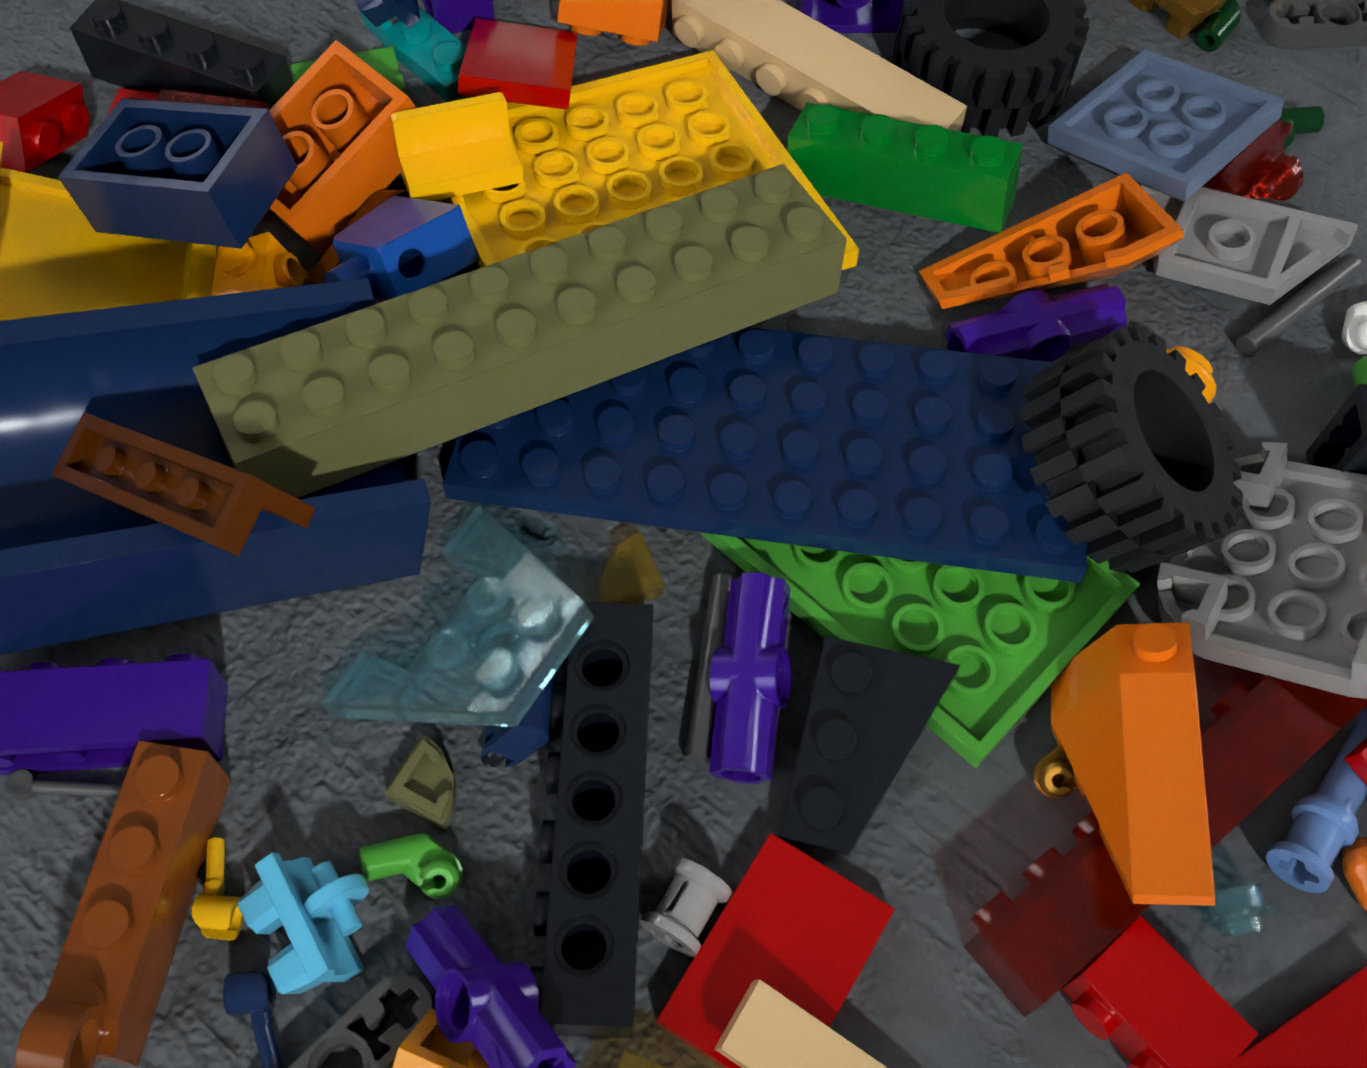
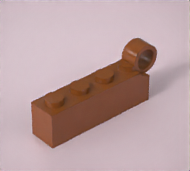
[15,740,231,1068]

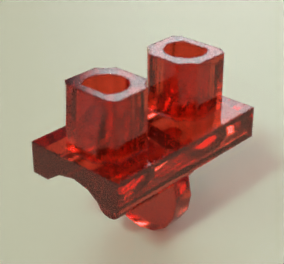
[1202,121,1304,201]

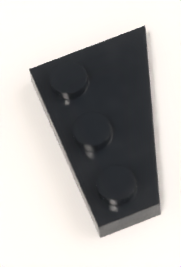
[780,636,960,856]

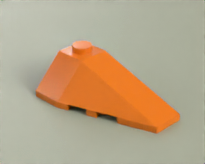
[919,172,1184,309]
[1051,622,1215,906]

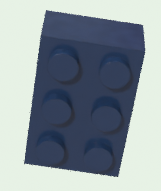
[58,98,298,249]

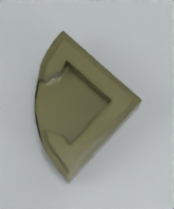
[384,734,457,832]

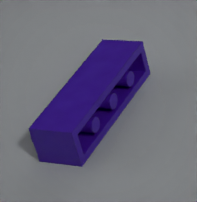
[0,654,228,775]

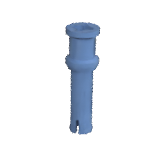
[1265,706,1367,894]

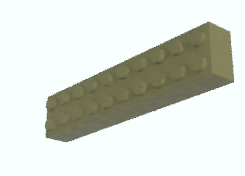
[192,164,847,498]

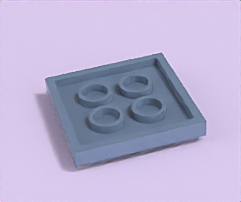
[1047,49,1284,202]

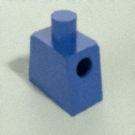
[325,195,479,300]

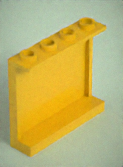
[0,141,217,321]

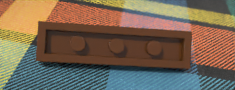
[51,412,317,557]

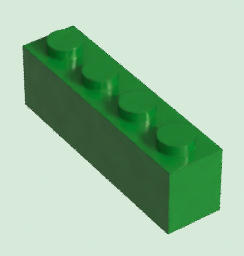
[788,102,1023,233]

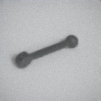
[5,769,122,800]

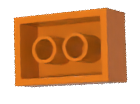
[268,40,417,256]

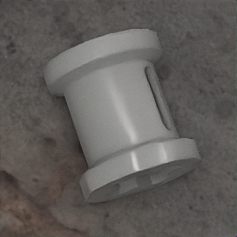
[639,858,732,957]

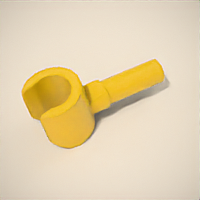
[191,837,243,940]

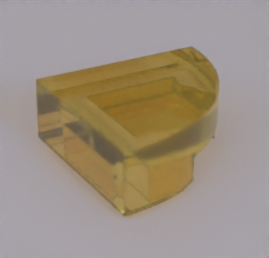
[600,532,664,604]

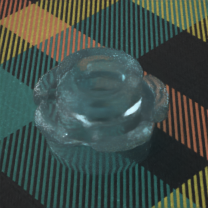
[1201,884,1276,938]

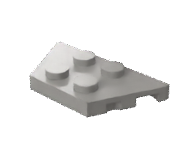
[1138,182,1359,305]

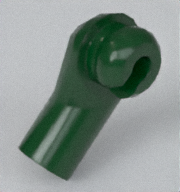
[1197,0,1241,52]
[1257,106,1325,154]

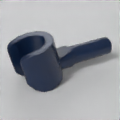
[223,971,283,1068]

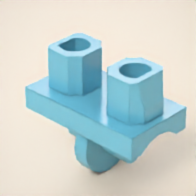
[237,852,369,994]

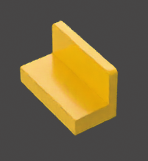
[390,92,524,201]

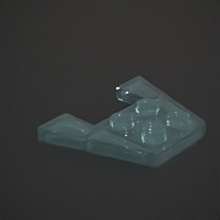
[320,504,594,727]

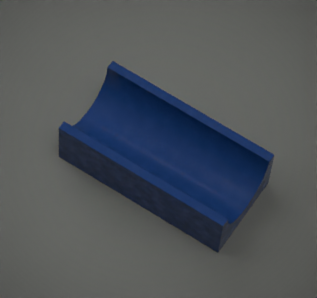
[0,278,431,655]

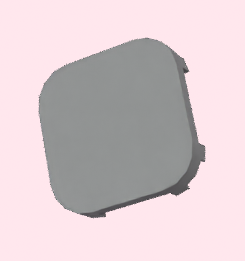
[1157,442,1367,699]

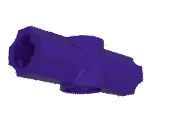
[945,284,1128,362]
[709,573,791,784]
[405,906,577,1068]

